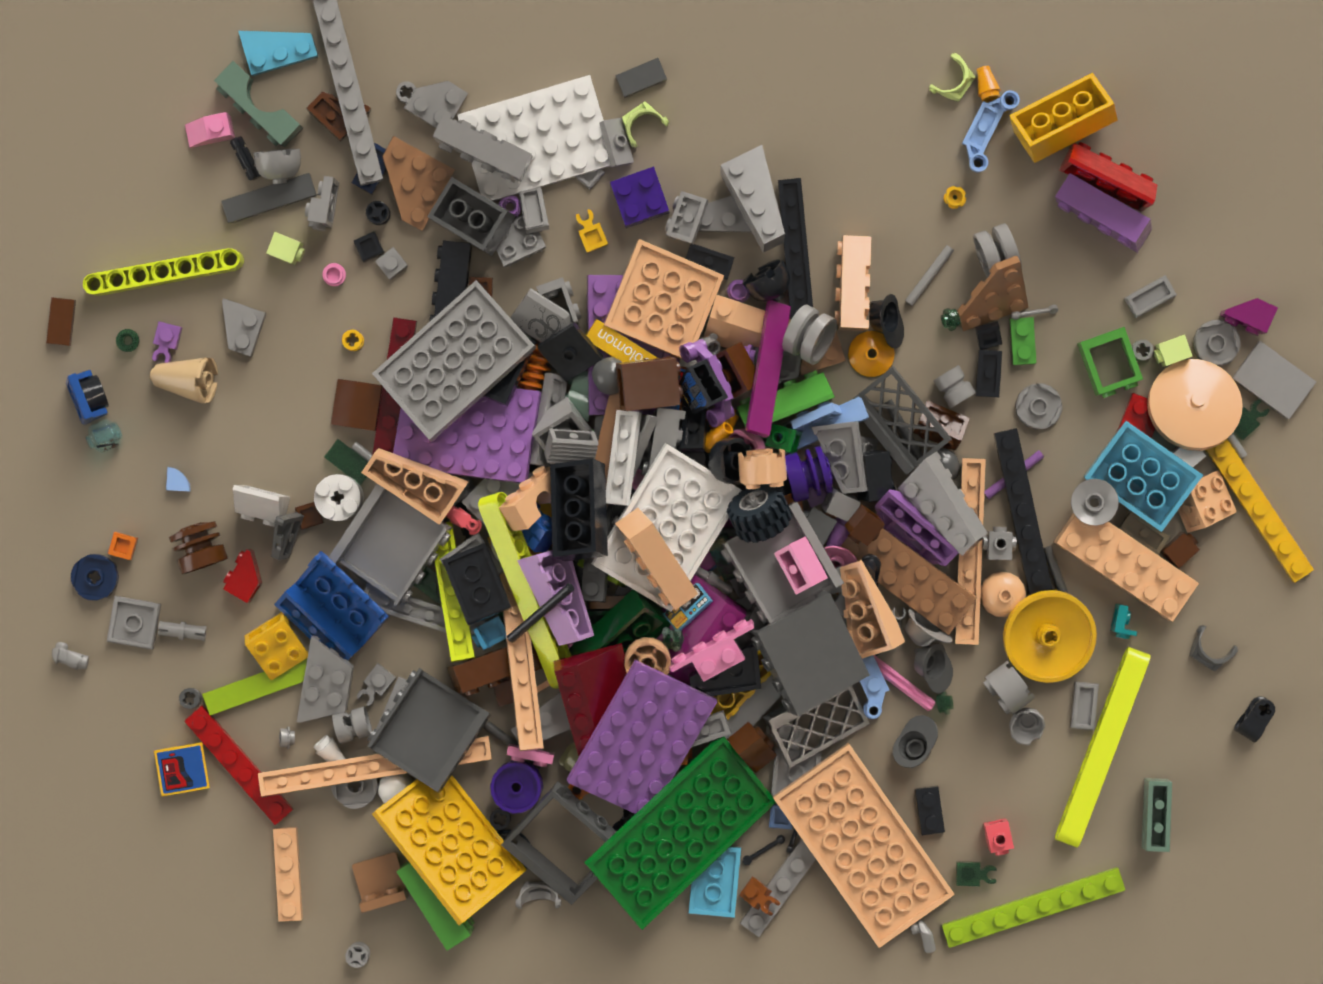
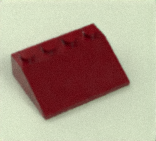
[553,643,627,756]

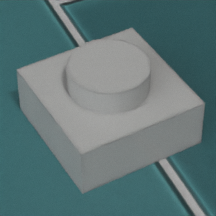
[375,247,408,280]

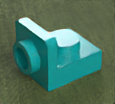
[1110,603,1137,639]

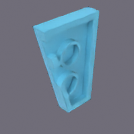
[238,31,319,76]

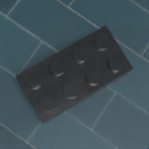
[550,458,608,562]

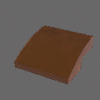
[331,379,383,431]

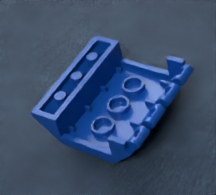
[274,551,389,661]

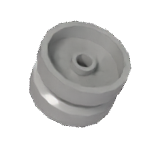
[973,223,1022,278]
[782,304,837,365]

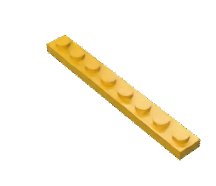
[1205,439,1314,583]

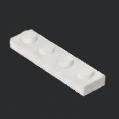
[606,410,642,506]

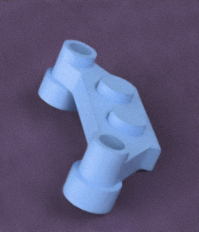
[962,90,1020,173]
[860,655,889,719]

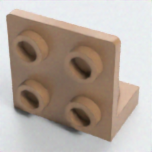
[352,852,409,913]

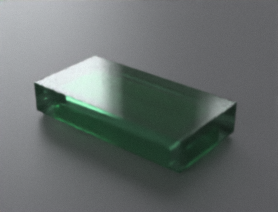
[324,439,368,485]

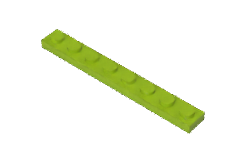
[941,867,1125,948]

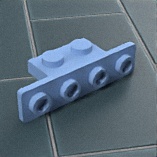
[778,397,869,454]

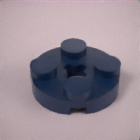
[71,554,119,600]

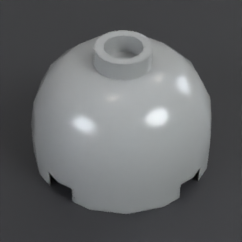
[253,149,301,184]

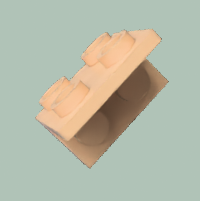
[1178,470,1237,533]

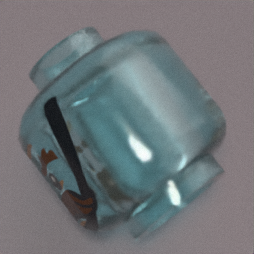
[86,419,123,453]

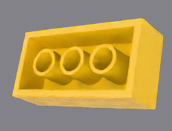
[1009,73,1118,163]

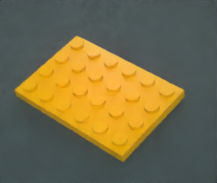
[372,775,527,925]

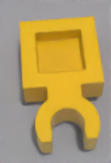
[576,209,608,253]

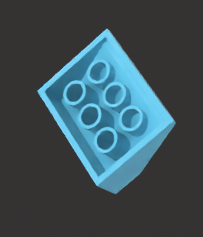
[1084,421,1203,532]

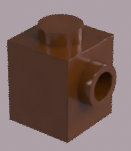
[844,504,885,546]

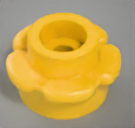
[943,186,966,209]

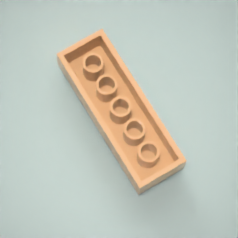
[1053,513,1199,622]

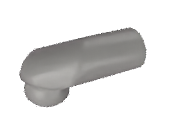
[910,920,936,953]

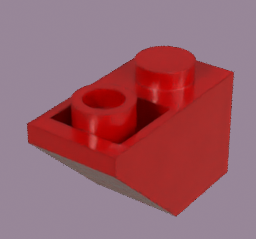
[223,549,262,603]

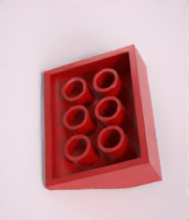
[1059,142,1158,212]

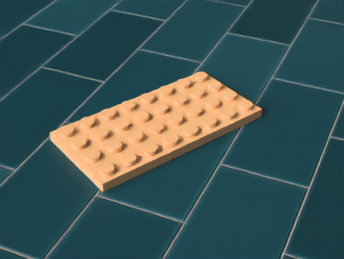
[773,743,955,948]

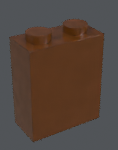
[616,357,683,411]

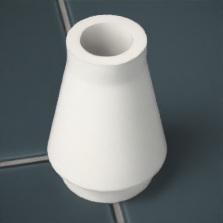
[313,735,346,762]

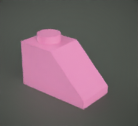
[185,112,235,148]

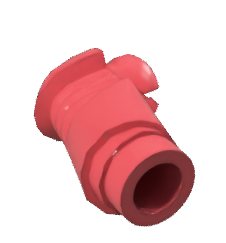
[446,505,482,535]

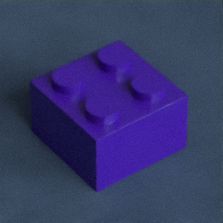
[610,166,670,229]

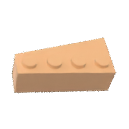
[834,235,871,331]
[615,508,698,610]

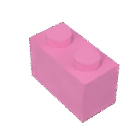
[774,536,828,595]

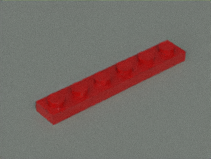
[184,705,294,825]

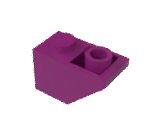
[1220,298,1278,336]

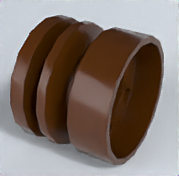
[169,521,228,575]

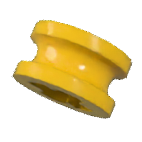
[342,329,364,351]

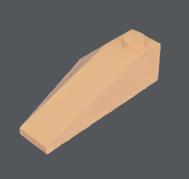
[703,295,791,348]
[840,560,905,659]

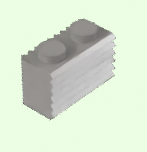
[544,428,598,464]

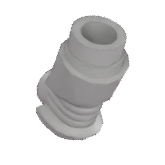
[52,642,89,670]

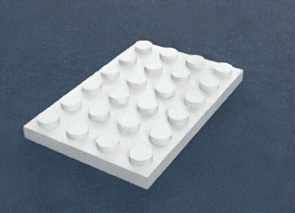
[457,75,611,202]
[591,443,742,612]

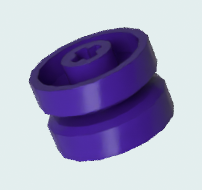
[490,760,543,813]

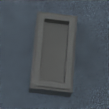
[615,58,667,98]

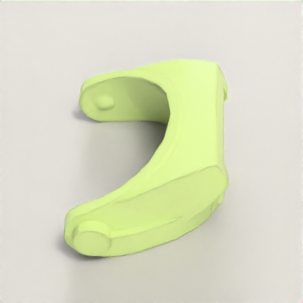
[929,53,976,101]
[622,101,669,148]

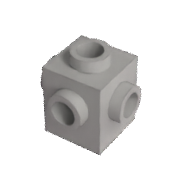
[982,527,1017,560]

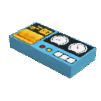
[664,583,713,632]

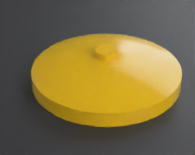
[1003,590,1097,683]

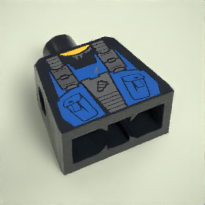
[679,359,728,414]

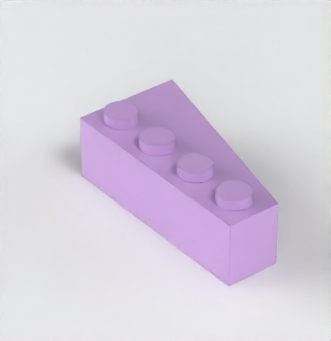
[517,550,594,646]

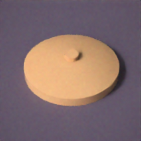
[1148,359,1242,451]

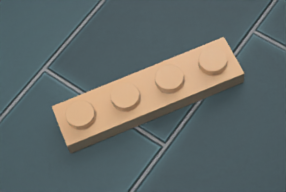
[273,827,303,922]

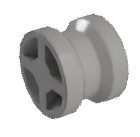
[345,942,370,968]

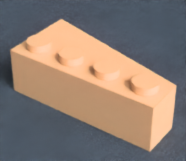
[361,448,469,525]

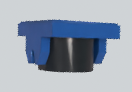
[66,370,109,425]

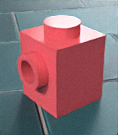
[983,818,1014,856]

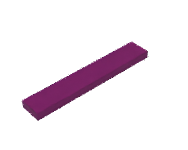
[745,300,791,438]

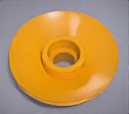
[848,331,895,377]

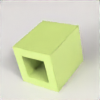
[266,232,305,265]
[1153,335,1193,367]

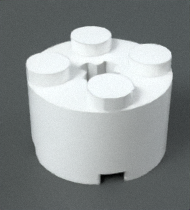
[314,474,364,521]

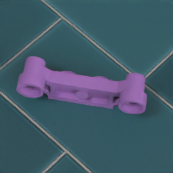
[679,339,735,428]

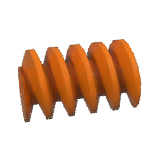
[517,344,551,391]

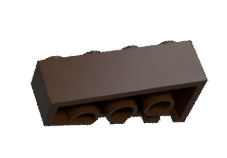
[447,640,543,696]

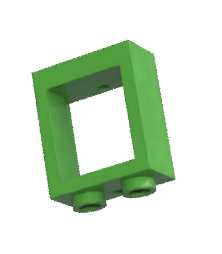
[1077,327,1143,398]

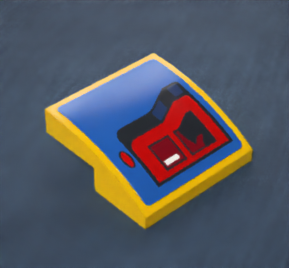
[153,742,210,796]

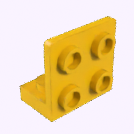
[244,612,308,680]

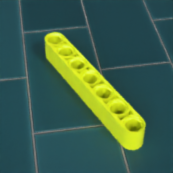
[83,248,244,296]

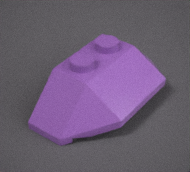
[875,489,959,566]

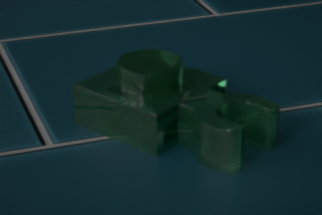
[1234,399,1270,440]
[956,861,997,886]

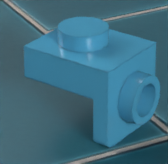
[472,616,506,650]

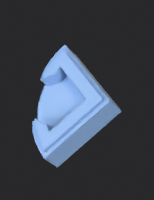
[166,467,191,492]

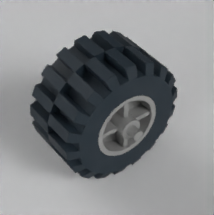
[727,484,792,543]

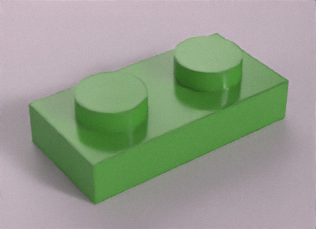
[1009,317,1037,365]

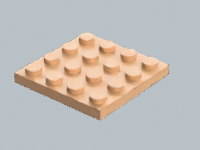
[604,239,724,359]

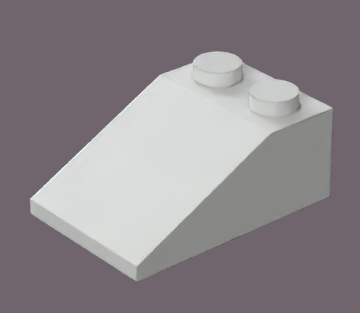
[233,485,290,527]

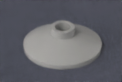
[1071,479,1119,526]

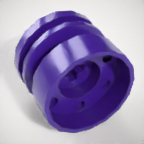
[785,446,833,502]

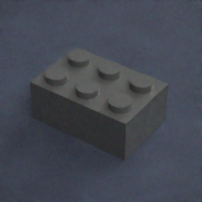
[427,177,516,256]

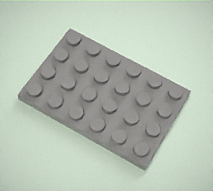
[372,280,537,442]

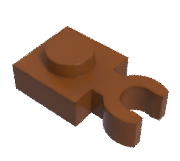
[739,876,780,916]

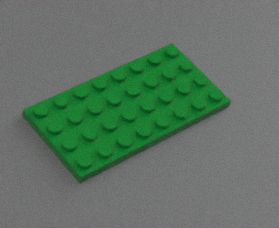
[584,736,776,930]

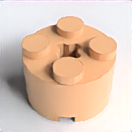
[738,449,787,489]

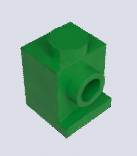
[763,423,802,453]

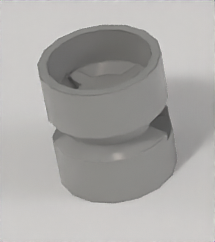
[933,365,976,408]
[332,706,372,744]

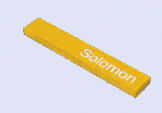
[586,319,657,362]

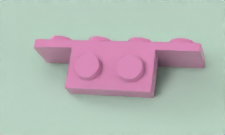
[669,619,754,682]

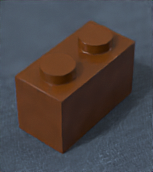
[727,722,777,773]

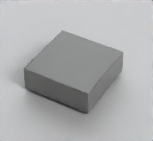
[575,169,605,190]

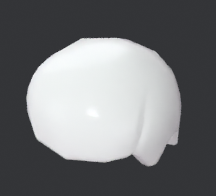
[378,774,413,803]

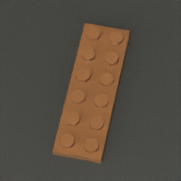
[840,528,977,635]

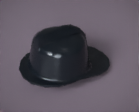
[869,294,904,348]

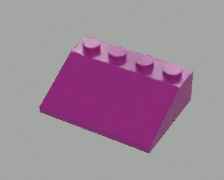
[656,574,746,686]

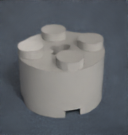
[983,661,1035,715]

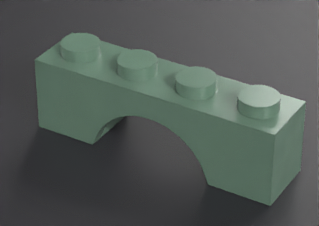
[214,61,303,148]

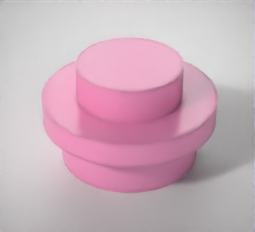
[323,263,346,287]

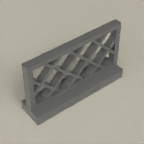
[851,366,952,475]
[762,686,870,768]

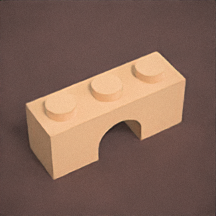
[499,466,551,531]

